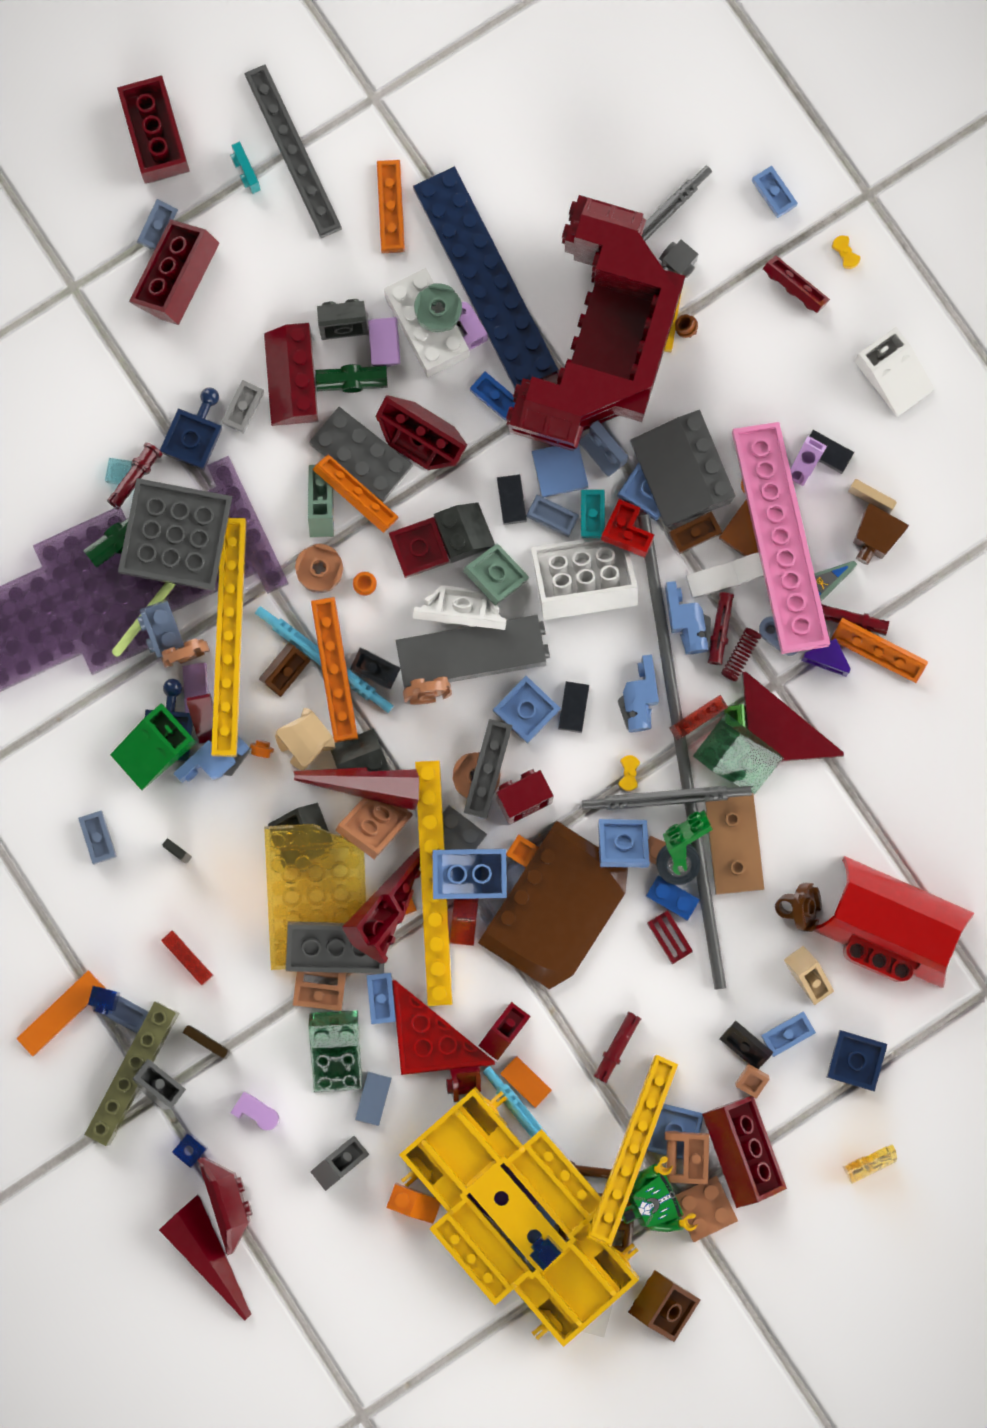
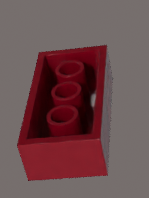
[117,75,190,184]

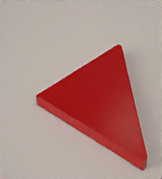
[392,980,495,1075]

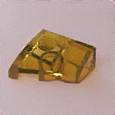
[842,1144,897,1184]

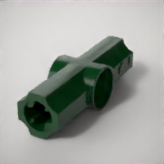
[315,364,388,393]
[83,518,129,568]

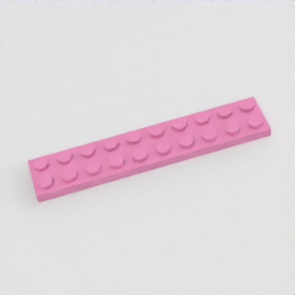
[732,422,830,654]

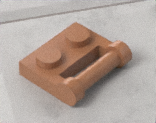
[293,972,347,1011]
[665,1131,710,1185]

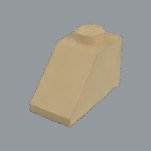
[784,946,834,1005]

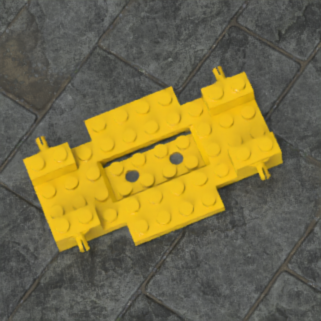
[399,1087,639,1347]

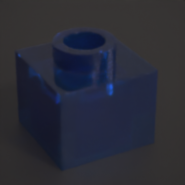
[88,986,120,1015]
[172,1132,208,1168]
[529,1235,562,1271]

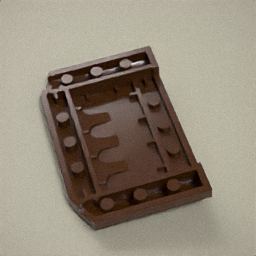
[478,821,628,990]

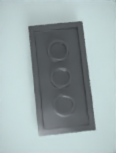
[309,407,413,502]
[285,921,384,974]

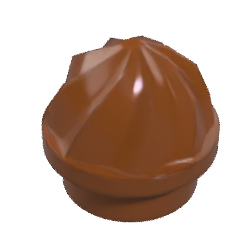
[675,314,698,338]

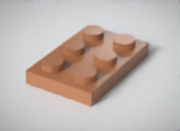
[335,798,413,860]

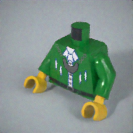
[622,1157,698,1232]

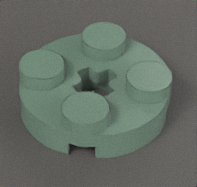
[414,283,462,332]

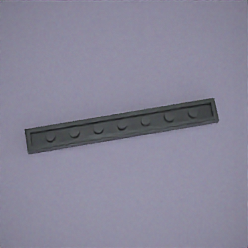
[244,64,342,238]

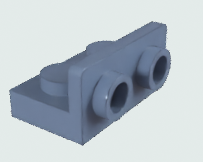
[579,420,628,477]
[137,600,184,658]

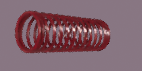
[721,628,762,682]

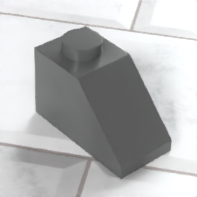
[132,1059,186,1110]
[310,1136,370,1191]

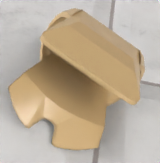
[275,708,335,770]

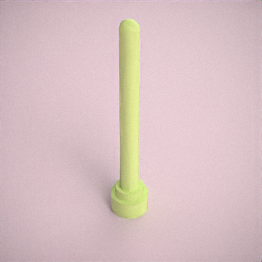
[112,582,176,657]

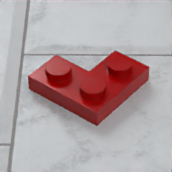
[601,499,655,558]

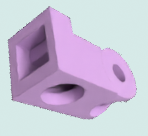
[456,302,488,351]
[790,436,827,486]
[231,1091,279,1130]

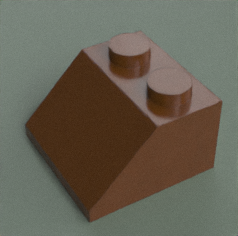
[628,1270,701,1342]

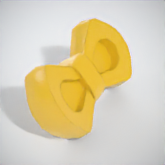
[831,235,861,269]
[618,755,640,792]

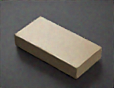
[848,479,897,514]

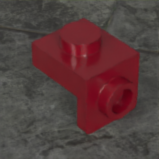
[446,1066,481,1102]

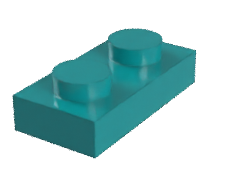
[230,141,261,194]
[581,490,605,538]

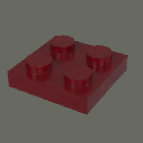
[389,517,450,579]

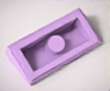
[368,317,401,367]
[182,662,208,713]

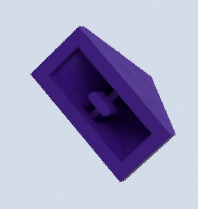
[801,639,851,677]

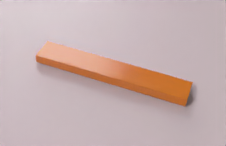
[311,597,358,743]

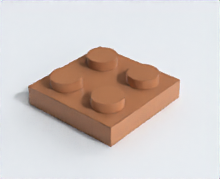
[675,1175,738,1242]

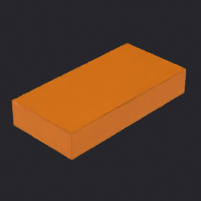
[500,1056,552,1108]

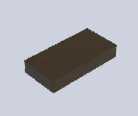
[182,1025,230,1059]

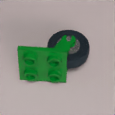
[656,810,713,885]

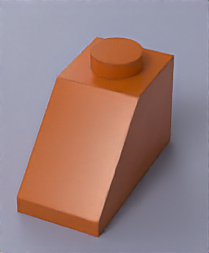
[386,1183,441,1224]

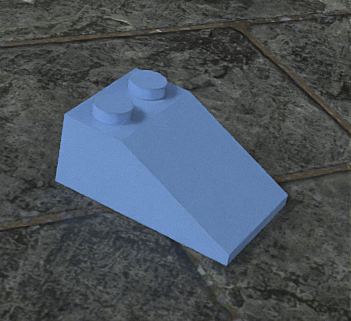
[433,849,507,899]

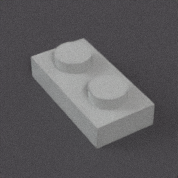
[222,380,264,434]

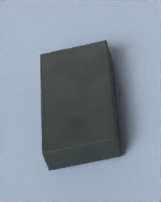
[162,838,192,864]

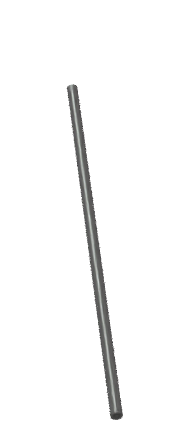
[638,514,727,990]

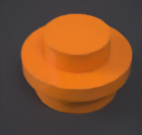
[353,572,377,596]
[250,740,274,758]

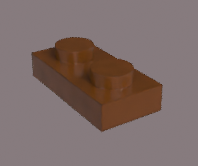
[668,511,722,555]

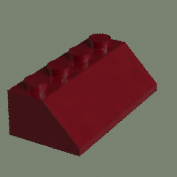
[129,219,220,325]
[264,323,319,426]
[702,1096,787,1208]

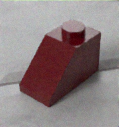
[478,1002,531,1061]

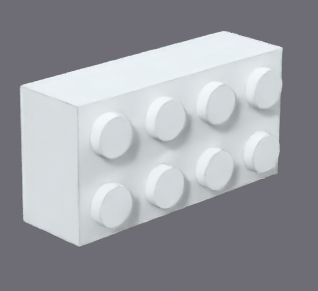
[384,268,469,378]

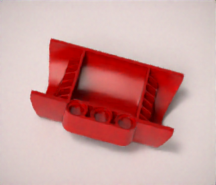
[814,856,974,988]

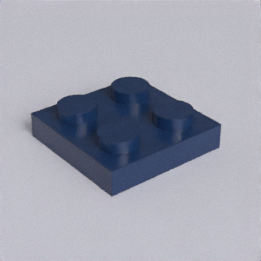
[826,1030,888,1092]

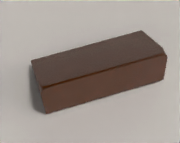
[259,643,311,697]

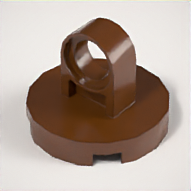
[775,883,822,932]

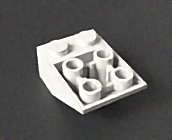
[854,327,935,417]

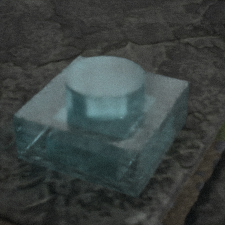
[105,458,132,485]

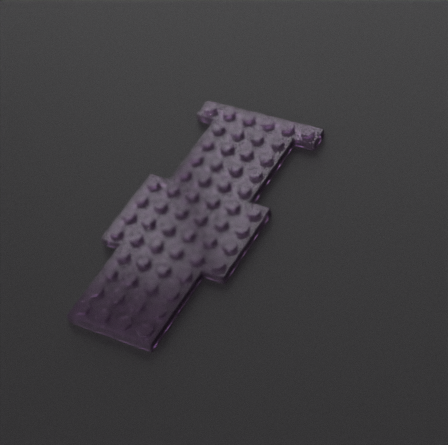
[0,456,289,692]

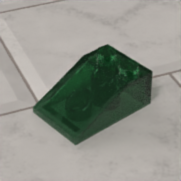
[693,713,784,795]

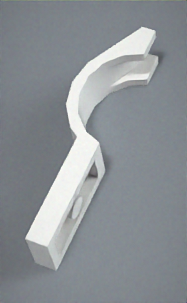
[686,552,764,599]

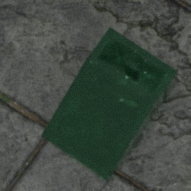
[308,1010,363,1092]

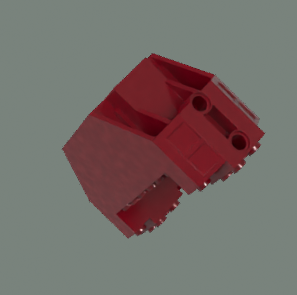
[506,195,685,451]

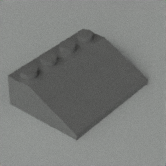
[630,410,736,527]

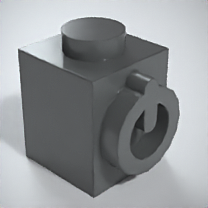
[659,239,699,278]

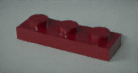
[763,255,830,313]

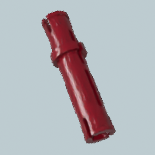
[707,592,734,665]
[821,604,890,636]
[593,1011,642,1084]

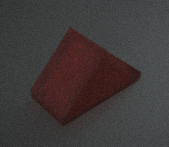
[450,899,479,946]

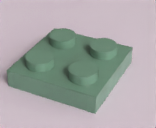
[463,543,530,606]

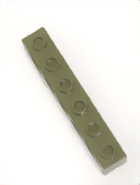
[84,1001,180,1146]

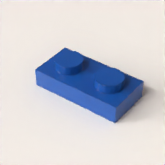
[470,371,515,421]
[646,875,700,921]

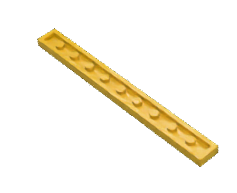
[211,518,246,757]
[415,760,453,1006]

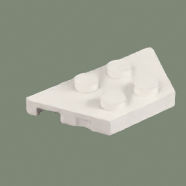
[413,586,506,630]

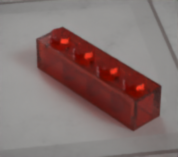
[669,695,728,740]
[161,930,215,986]

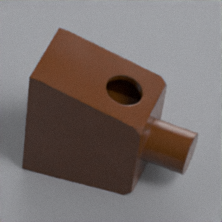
[853,503,909,565]

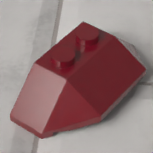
[375,395,468,470]
[197,1157,253,1256]

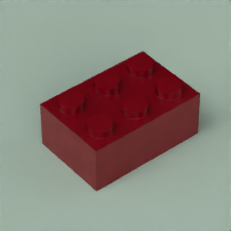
[496,769,554,825]

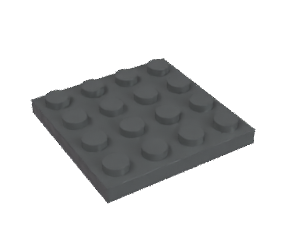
[118,478,232,591]

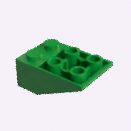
[110,703,197,791]

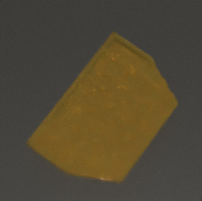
[264,824,366,970]

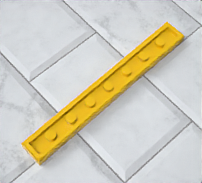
[587,1054,678,1247]

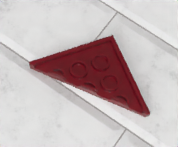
[742,672,844,764]

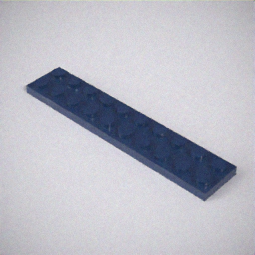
[413,166,559,389]

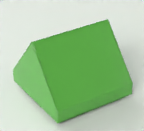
[724,704,747,731]

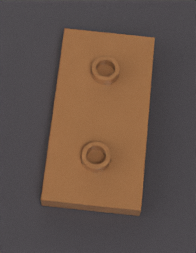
[705,793,765,895]

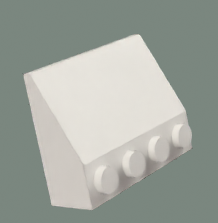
[531,538,638,620]

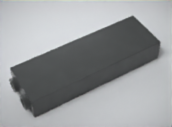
[395,615,550,689]

